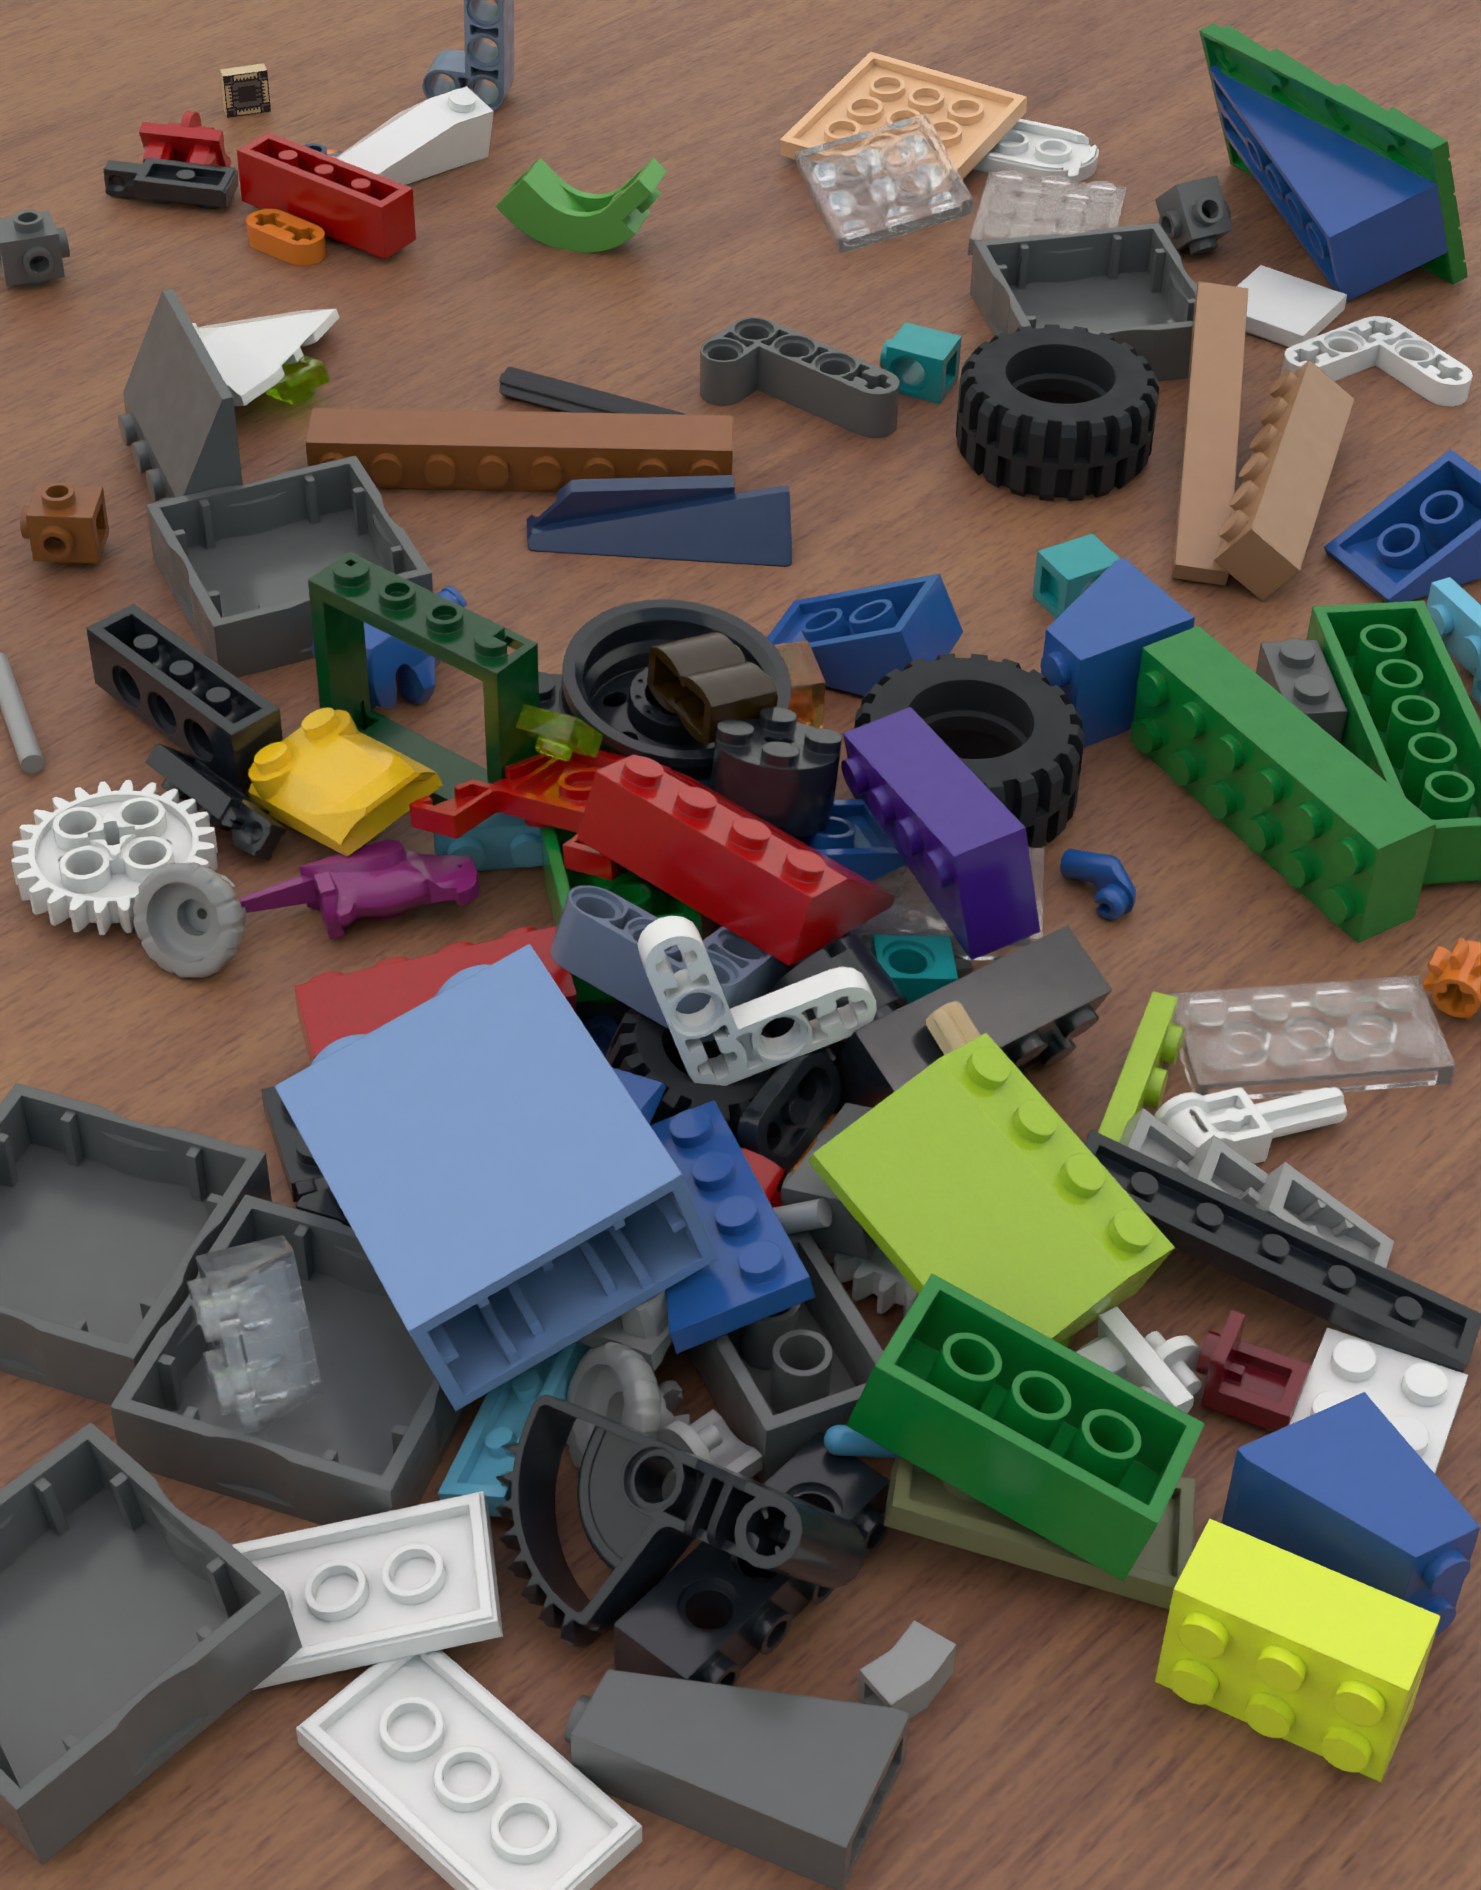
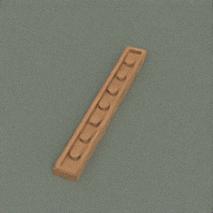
[1172,281,1248,586]

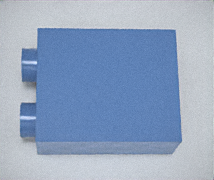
[274,944,718,1411]

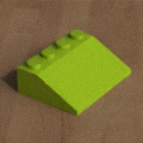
[807,1033,1175,1343]

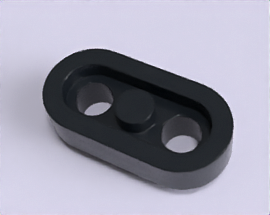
[737,1053,841,1170]

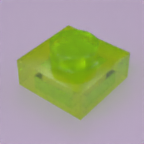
[266,355,330,404]
[516,704,603,761]

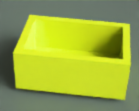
[1155,1519,1441,1782]

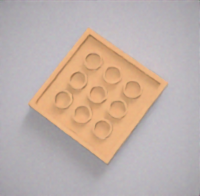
[780,52,1027,204]

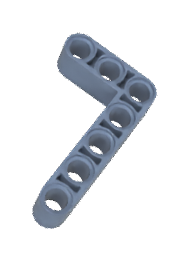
[550,885,840,1041]

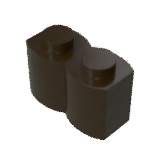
[647,632,778,744]

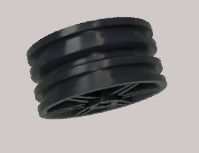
[553,599,791,788]

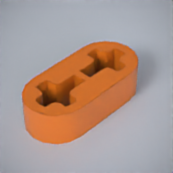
[246,209,327,266]

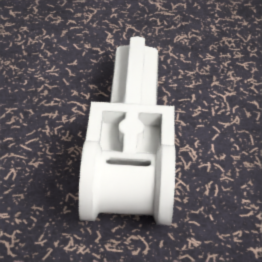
[1155,1087,1347,1164]

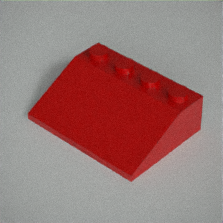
[577,754,895,966]

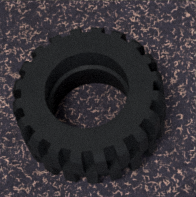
[956,324,1159,501]
[852,653,1085,855]

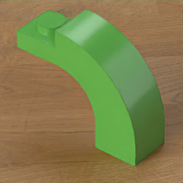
[495,157,667,253]

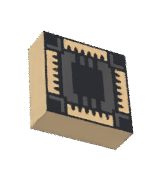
[220,63,271,118]

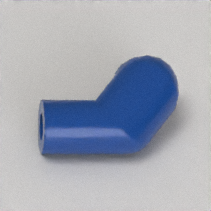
[1060,849,1136,920]

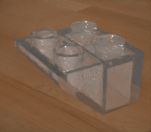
[187,1235,324,1435]

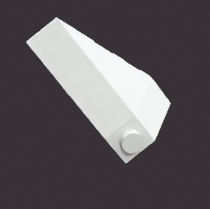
[336,87,494,185]
[192,309,340,406]

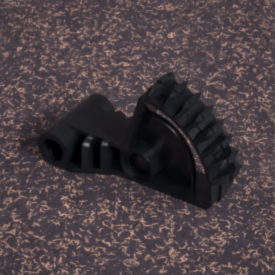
[495,1395,866,1648]

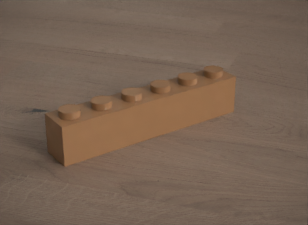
[1214,360,1354,601]

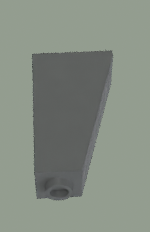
[564,1669,910,1890]

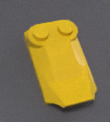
[248,707,443,857]

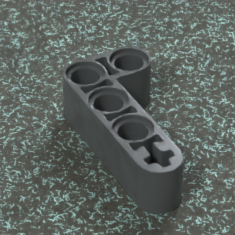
[700,317,900,438]

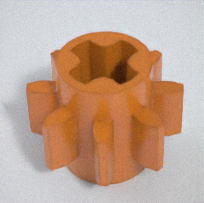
[1422,938,1481,1020]

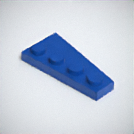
[650,1100,815,1354]

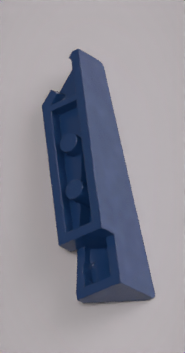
[526,475,792,567]

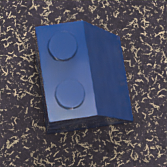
[1040,558,1195,747]
[1221,1392,1480,1637]

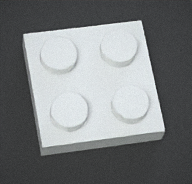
[1289,1327,1468,1474]

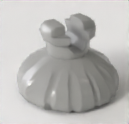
[133,862,246,978]
[566,1342,691,1471]

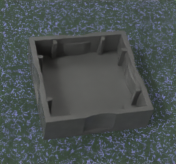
[970,223,1198,381]
[146,456,433,678]
[0,1083,272,1405]
[110,1195,472,1525]
[0,1422,302,1865]

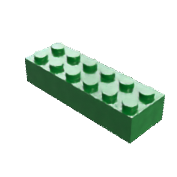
[1306,600,1481,884]
[1130,626,1436,943]

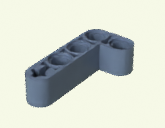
[422,0,514,111]

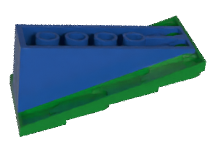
[1199,23,1468,302]

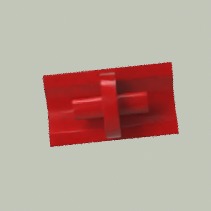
[139,111,231,167]

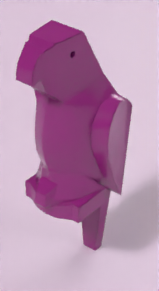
[239,839,481,940]

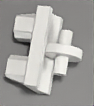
[1075,1306,1202,1414]

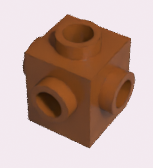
[20,482,109,565]

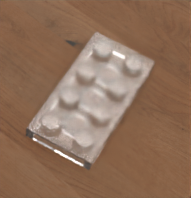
[1168,975,1456,1099]

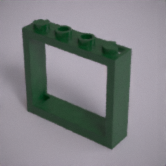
[308,552,541,805]

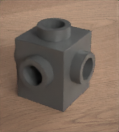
[1155,175,1233,256]
[0,210,70,287]

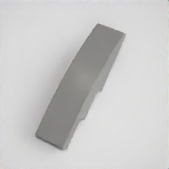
[1119,1108,1394,1268]

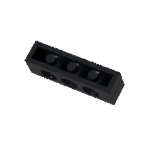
[86,604,283,789]
[614,1432,890,1686]

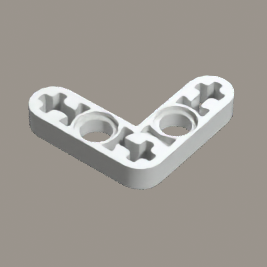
[1281,316,1473,407]
[638,916,877,1086]

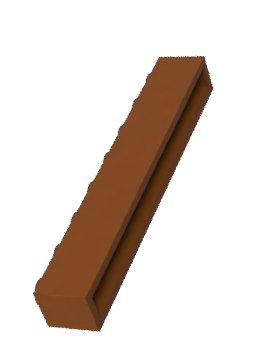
[305,407,733,492]

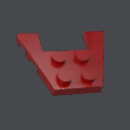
[409,743,670,881]

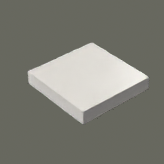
[1237,265,1347,348]

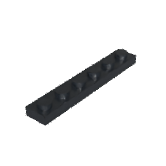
[1084,1130,1481,1373]

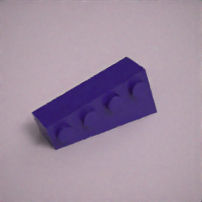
[841,707,1040,960]

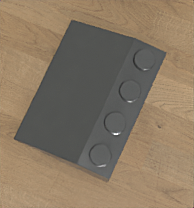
[118,289,243,502]

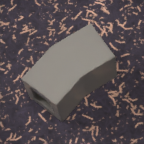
[857,1620,957,1719]

